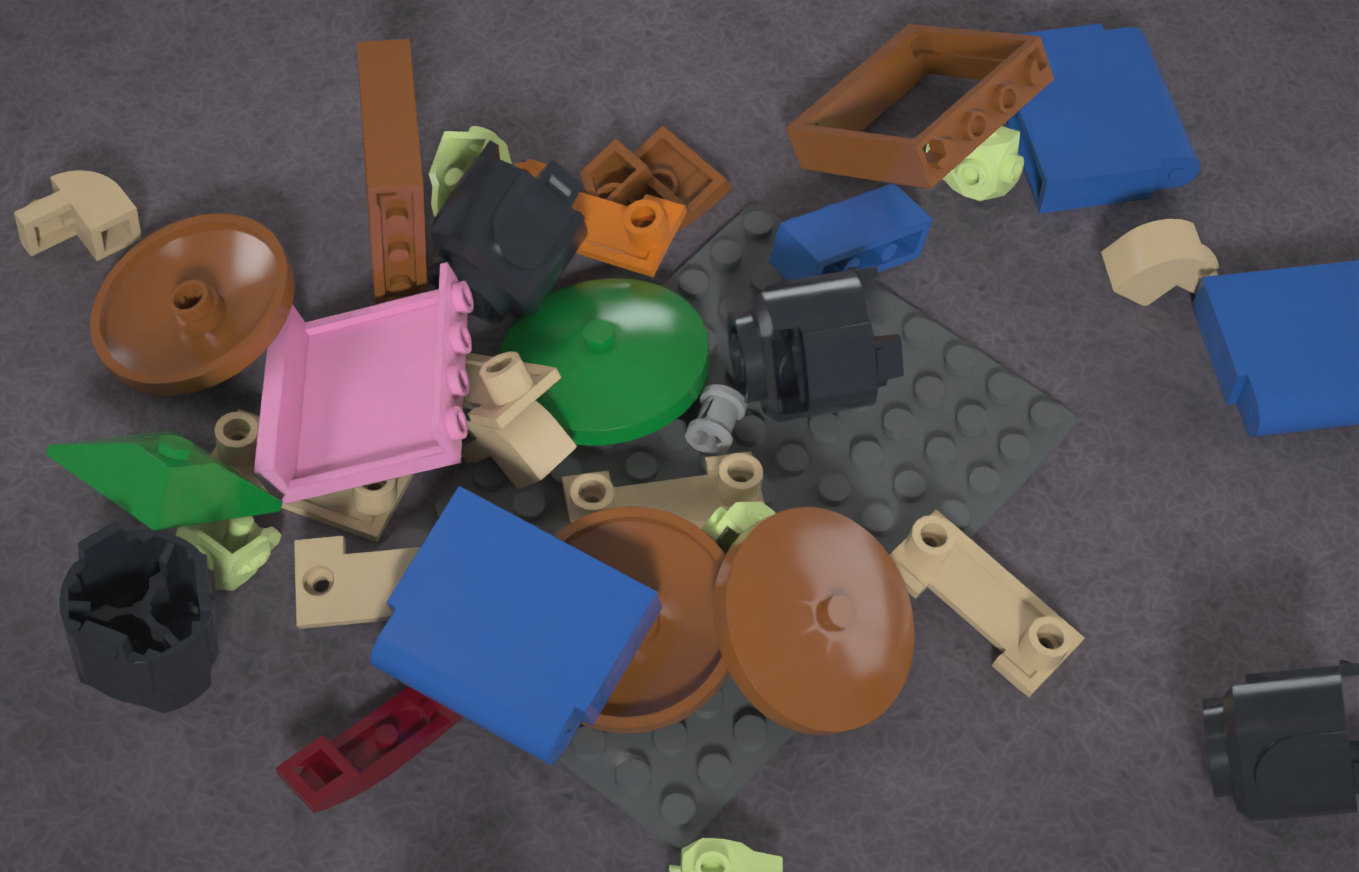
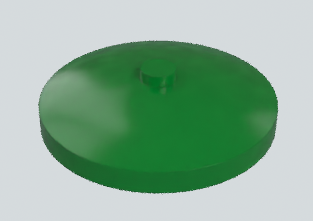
[499,278,710,446]

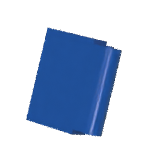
[1005,23,1200,214]
[1192,260,1359,437]
[370,486,663,765]

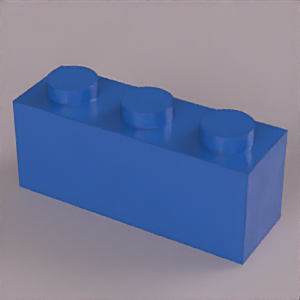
[768,183,933,281]

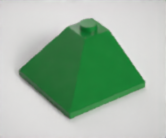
[46,430,283,531]

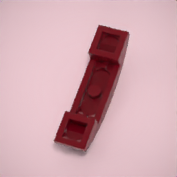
[276,686,462,813]

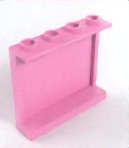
[254,262,473,504]

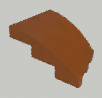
[580,125,732,266]

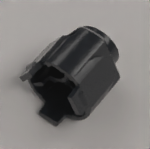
[427,140,588,324]
[727,266,904,423]
[59,521,219,714]
[1203,660,1359,822]

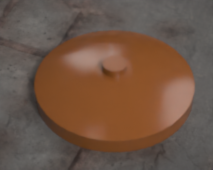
[90,213,295,396]
[554,506,730,734]
[713,507,915,736]

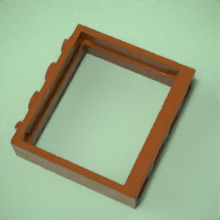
[786,24,1054,189]
[357,39,427,305]

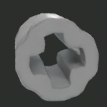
[685,384,748,456]

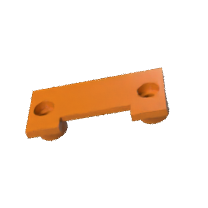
[513,158,687,277]

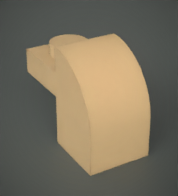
[14,170,142,261]
[1101,219,1219,306]
[461,400,577,489]

